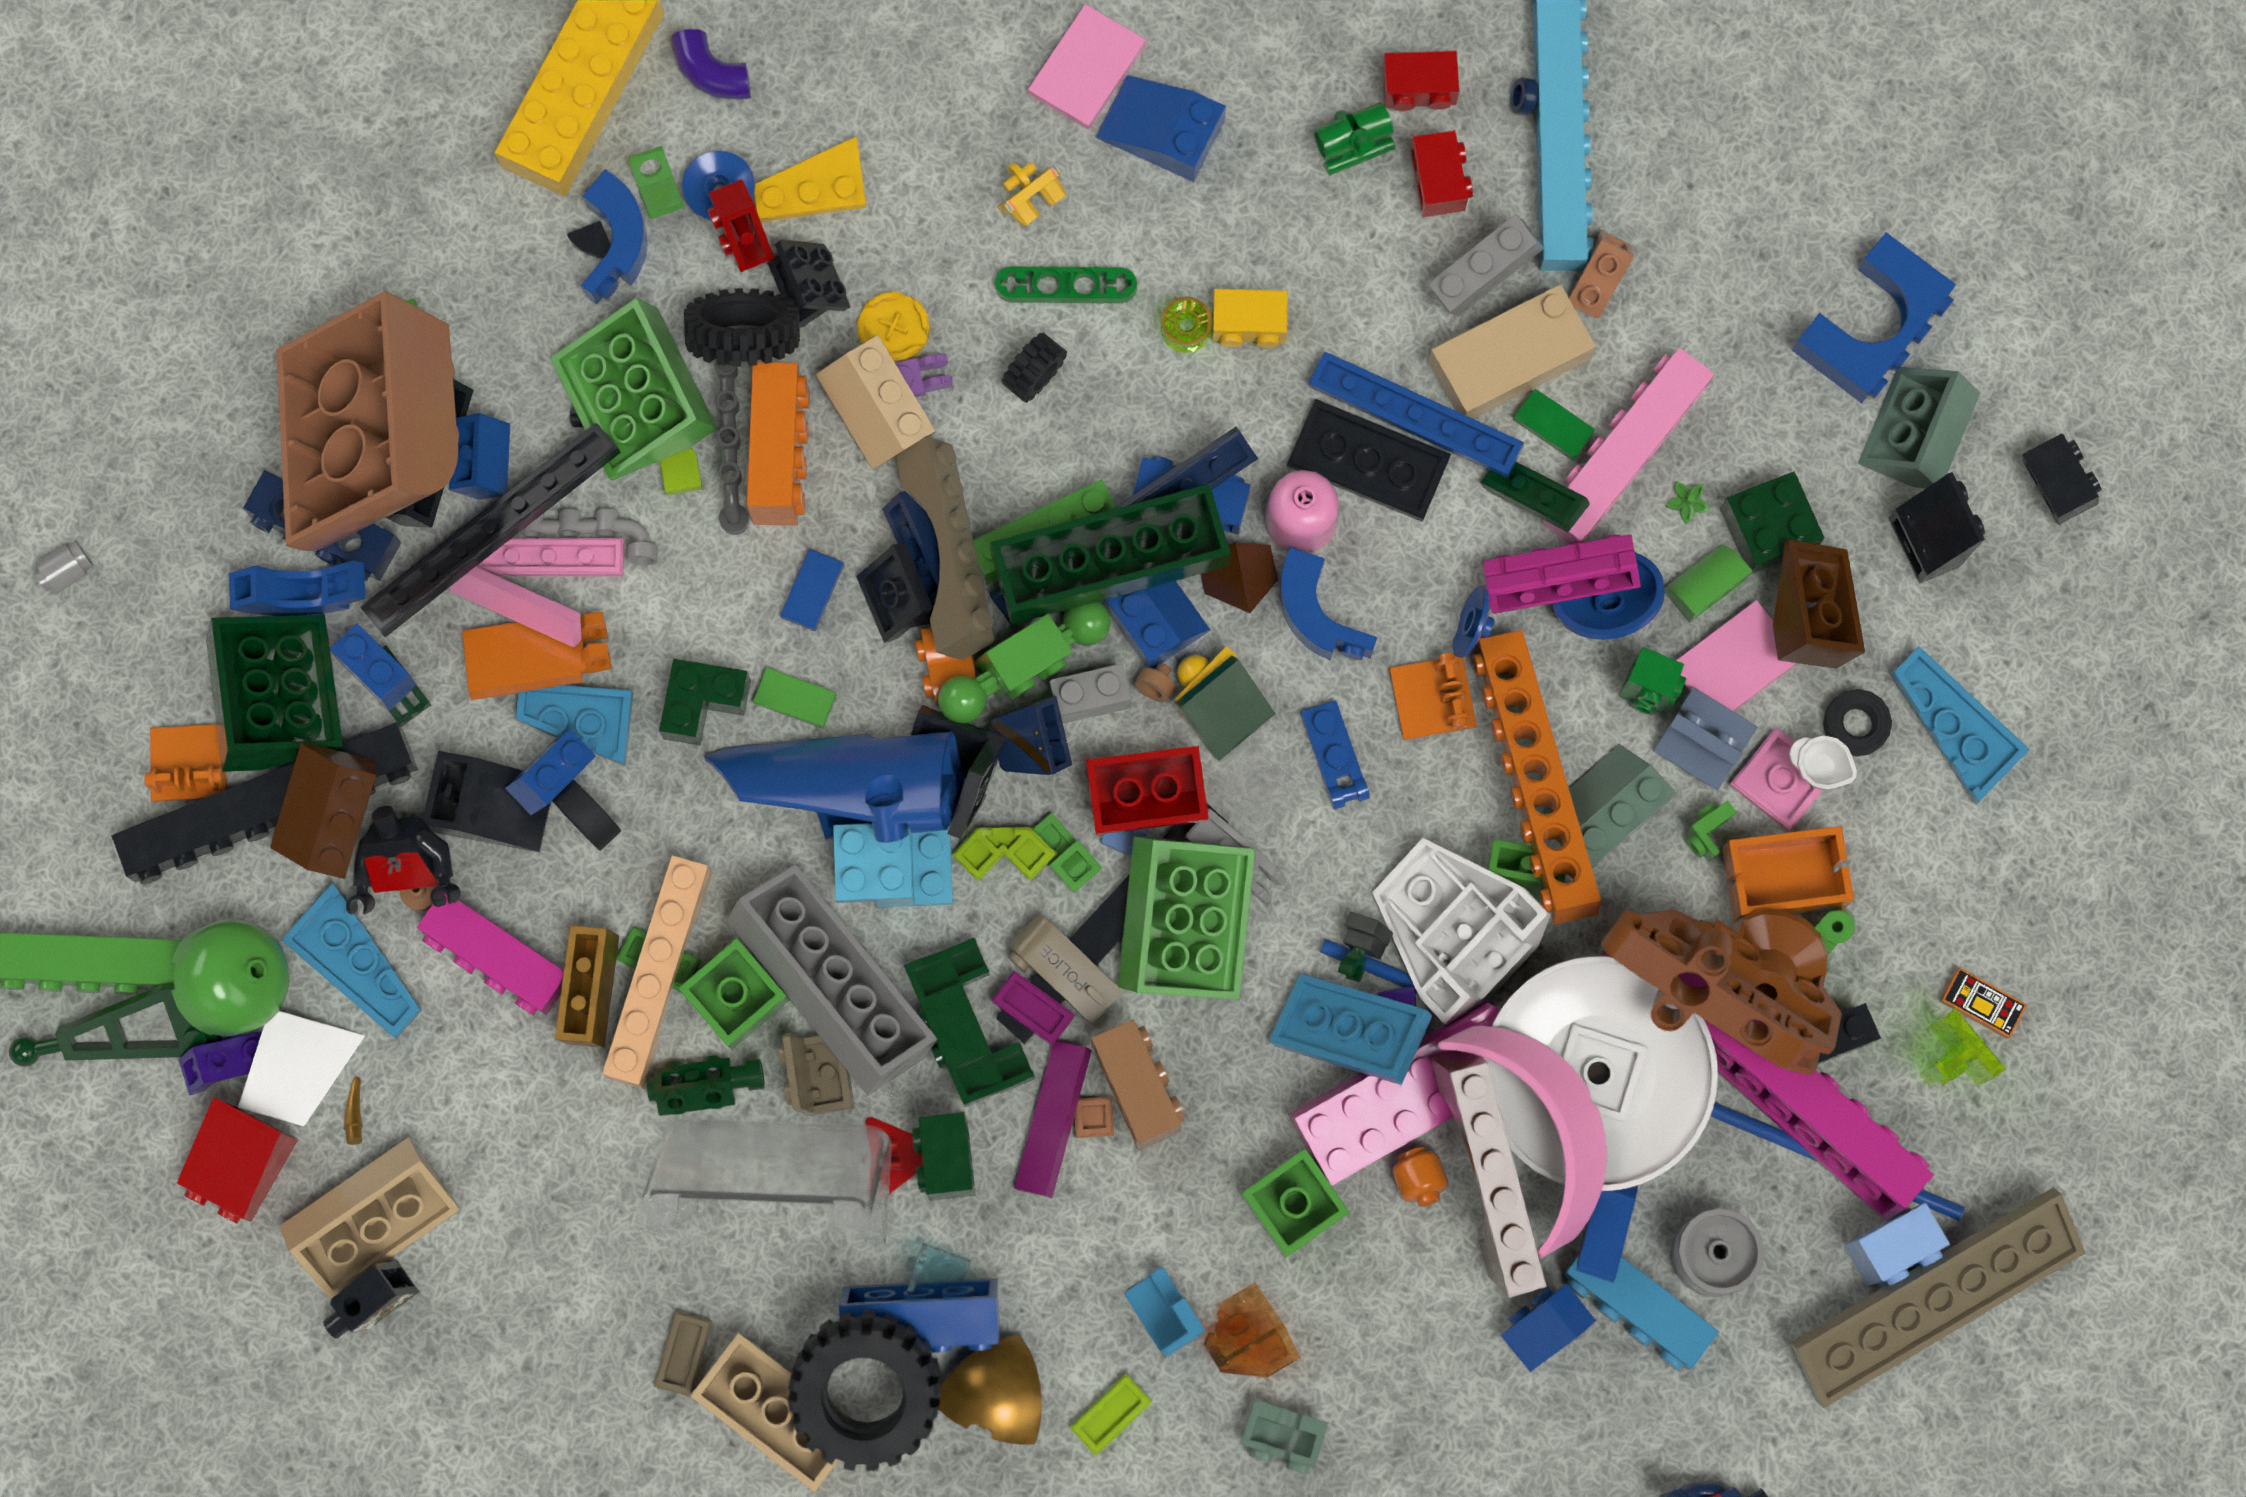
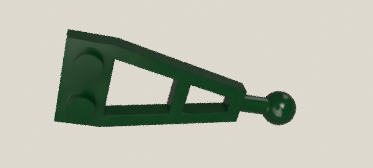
[9,982,222,1067]

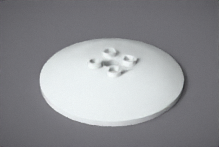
[1483,957,1718,1191]

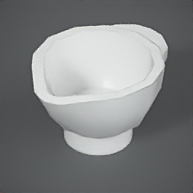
[1789,735,1857,790]

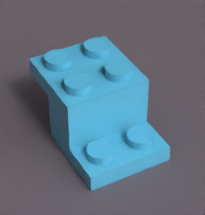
[833,824,953,908]

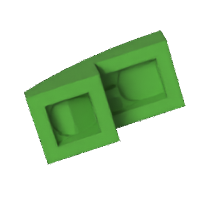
[1033,813,1102,893]

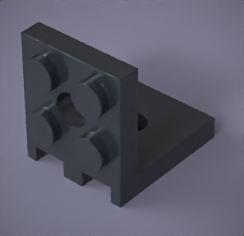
[911,705,1006,839]

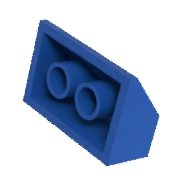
[1100,581,1211,669]

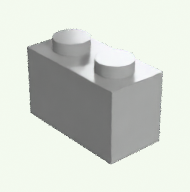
[1049,664,1131,724]

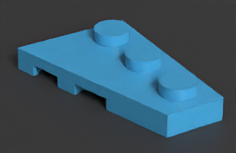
[516,685,634,766]

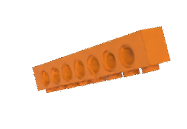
[1472,630,1601,924]

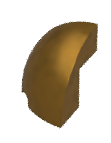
[939,1335,1042,1445]

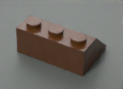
[270,741,376,879]

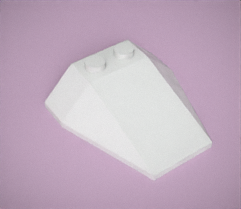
[1372,838,1551,1025]

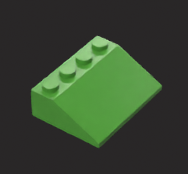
[550,298,718,481]
[1118,836,1256,1000]

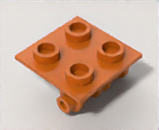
[1389,653,1477,740]
[145,724,227,802]

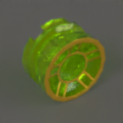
[1161,297,1212,354]

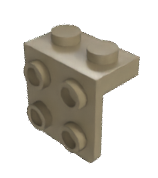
[778,1033,855,1116]

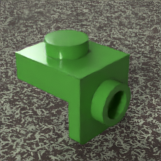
[1686,801,1737,862]

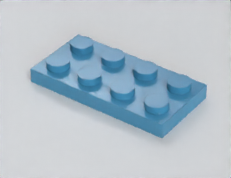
[1269,973,1432,1085]

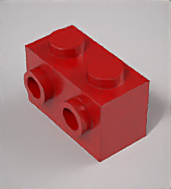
[1382,50,1460,111]
[1410,130,1473,218]
[707,179,774,272]

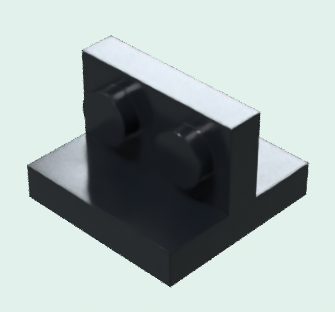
[856,542,934,643]

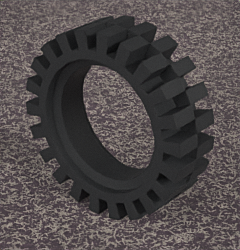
[684,288,800,367]

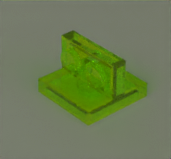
[1919,1008,2006,1086]

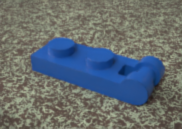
[1300,700,1370,810]

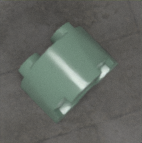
[1241,1399,1329,1475]

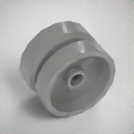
[1671,1208,1765,1297]

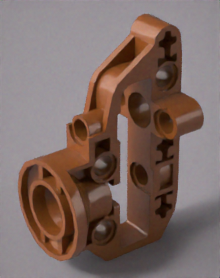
[1601,909,1842,1075]

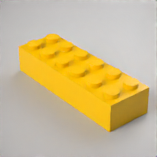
[494,0,664,197]

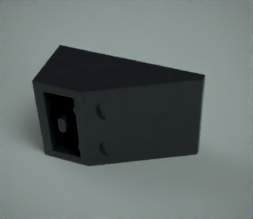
[1888,472,1985,584]
[422,751,551,853]

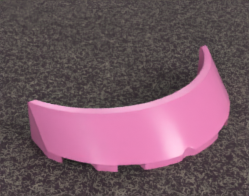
[1438,1026,1607,1258]

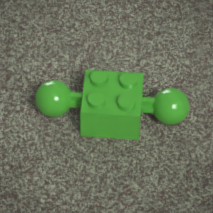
[938,601,1111,723]

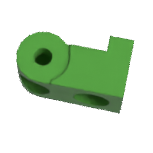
[1814,906,1856,972]

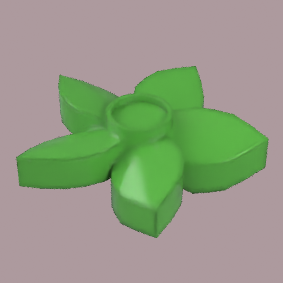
[1665,481,1710,524]

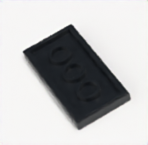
[1287,399,1451,522]

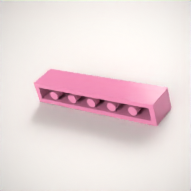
[1542,347,1714,544]

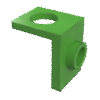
[628,146,684,219]

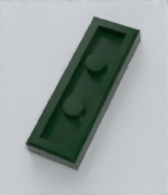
[1480,462,1590,532]

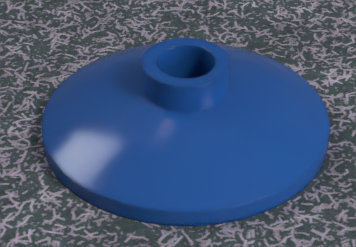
[682,151,755,220]
[1453,586,1494,658]

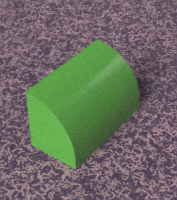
[1664,545,1753,623]

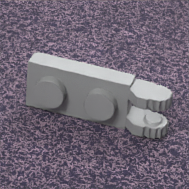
[1184,808,1287,904]

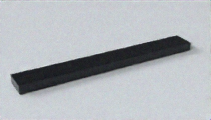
[360,423,621,637]
[996,804,1228,1045]

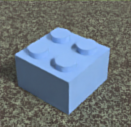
[1844,1203,1950,1288]

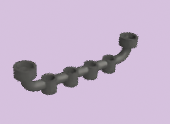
[714,327,750,535]

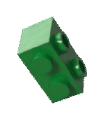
[1619,647,1687,715]

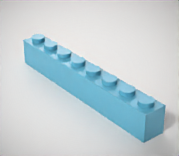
[1533,0,1594,271]

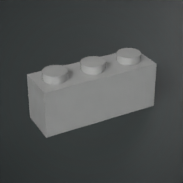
[1428,214,1544,317]

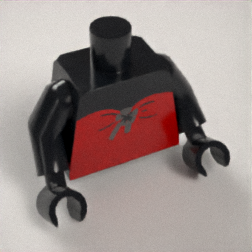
[346,806,461,915]

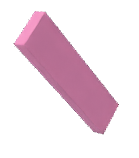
[477,538,625,577]
[450,566,581,647]

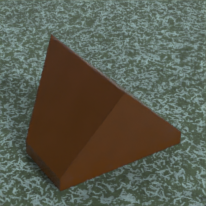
[1201,542,1278,613]

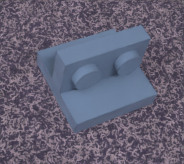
[1653,687,1758,790]

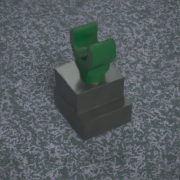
[1338,911,1393,982]

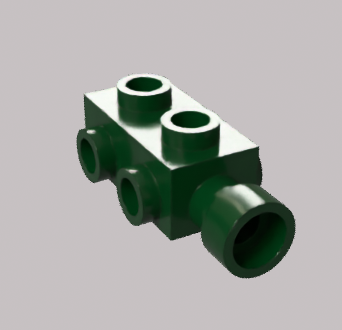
[646,1055,765,1116]

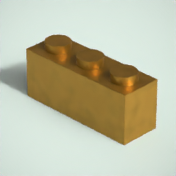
[555,925,619,1048]

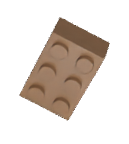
[1091,1019,1185,1151]

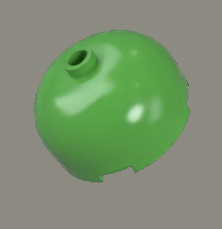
[171,920,290,1036]

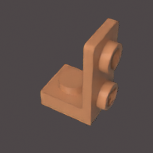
[1568,229,1634,318]

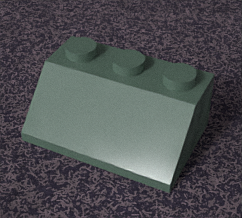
[1858,367,1980,489]
[1541,745,1676,869]

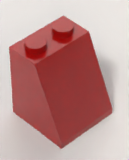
[177,1097,298,1224]

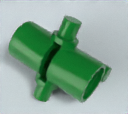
[1313,102,1396,176]

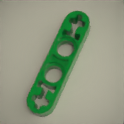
[995,266,1137,304]

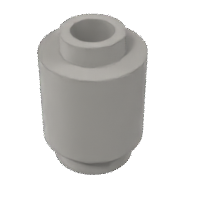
[33,541,93,594]

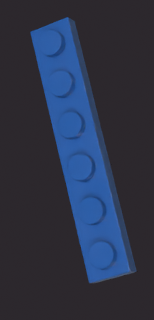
[1308,351,1524,478]

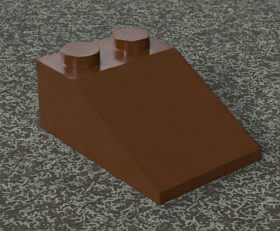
[1773,540,1865,669]

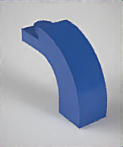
[581,169,648,305]
[1280,547,1377,661]
[229,560,365,616]

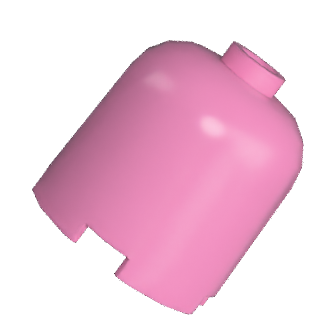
[1265,470,1339,552]

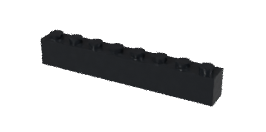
[111,722,419,884]

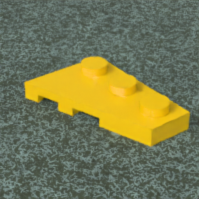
[754,136,867,222]

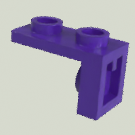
[178,1031,262,1095]

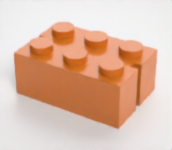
[1721,826,1854,922]

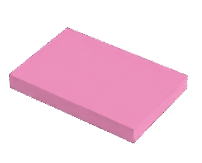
[1028,4,1146,130]
[1676,600,1797,712]

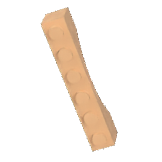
[602,855,713,1089]

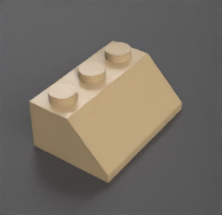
[816,335,936,470]

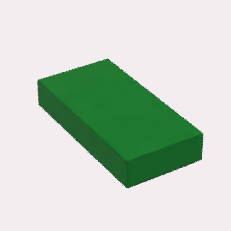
[1513,388,1596,461]

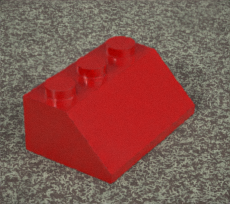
[1086,746,1209,835]

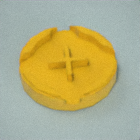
[857,291,930,363]

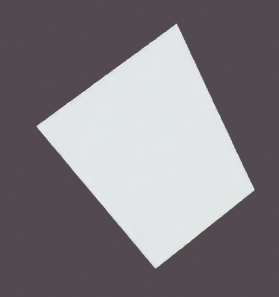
[238,1011,365,1126]

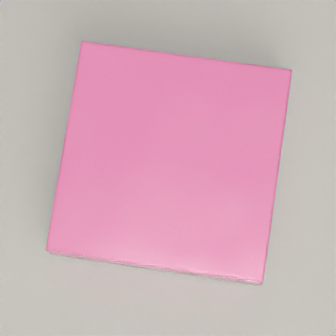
[1729,727,1822,832]

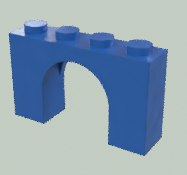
[1792,232,1956,404]

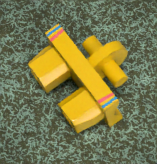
[998,162,1067,227]

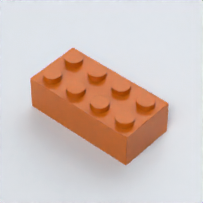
[747,362,810,526]

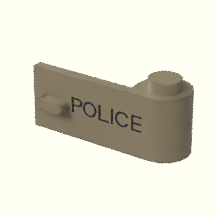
[1008,913,1123,1025]

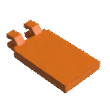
[462,612,612,700]

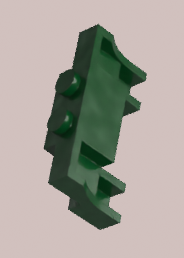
[904,937,1035,1108]

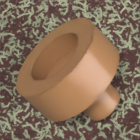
[1135,663,1175,702]
[400,886,437,912]

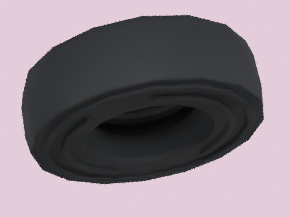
[1823,689,1892,757]

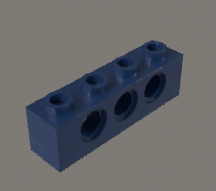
[243,470,401,582]

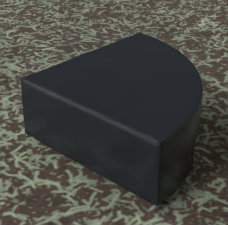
[567,220,611,259]

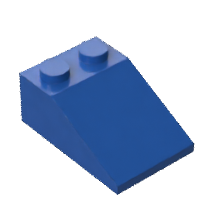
[1096,75,1226,182]

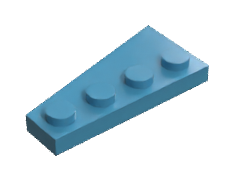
[1891,646,2030,804]
[281,883,422,1039]

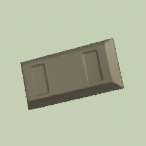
[653,1311,713,1397]

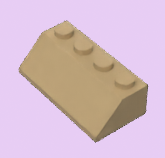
[279,1137,460,1299]

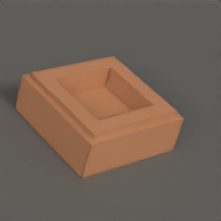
[1075,1097,1114,1138]

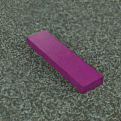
[1014,1041,1092,1198]

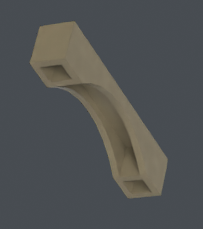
[896,436,995,660]

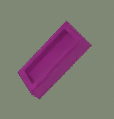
[991,970,1075,1047]

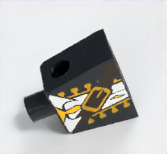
[323,1261,419,1339]

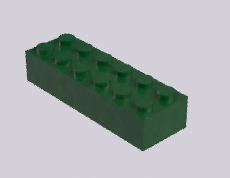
[991,484,1231,625]

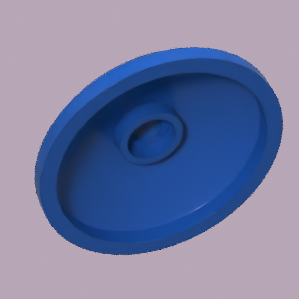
[1552,552,1665,640]

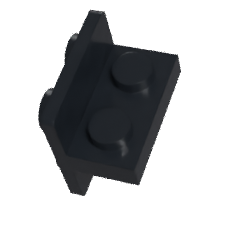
[767,239,850,328]

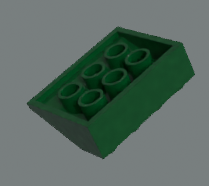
[206,615,343,772]

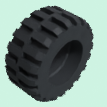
[788,1310,942,1472]

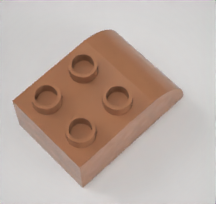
[276,291,459,551]

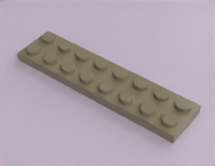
[1790,1187,2085,1408]

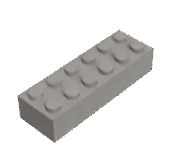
[727,864,937,1096]

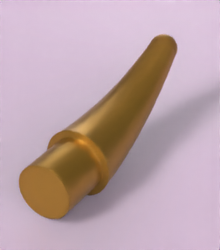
[343,1077,363,1145]

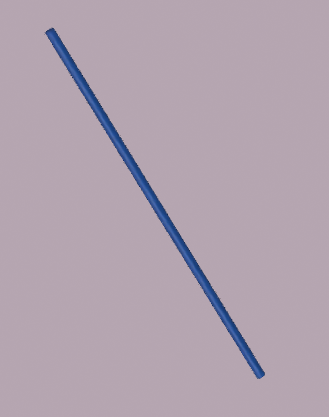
[1320,939,1964,1221]

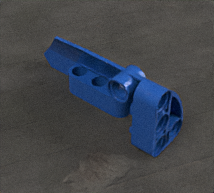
[704,731,964,843]

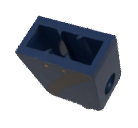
[990,696,1072,775]

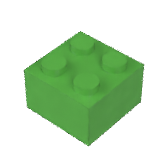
[678,938,790,1050]
[1240,1149,1350,1258]

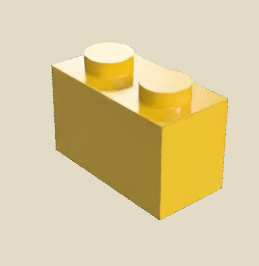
[1213,289,1288,348]

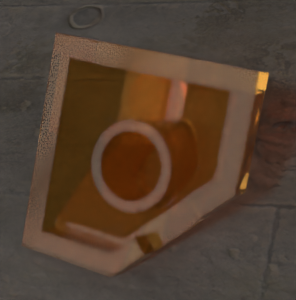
[1203,1282,1301,1378]

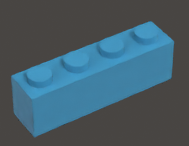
[1562,1252,1720,1371]

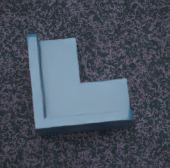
[1125,1266,1205,1359]

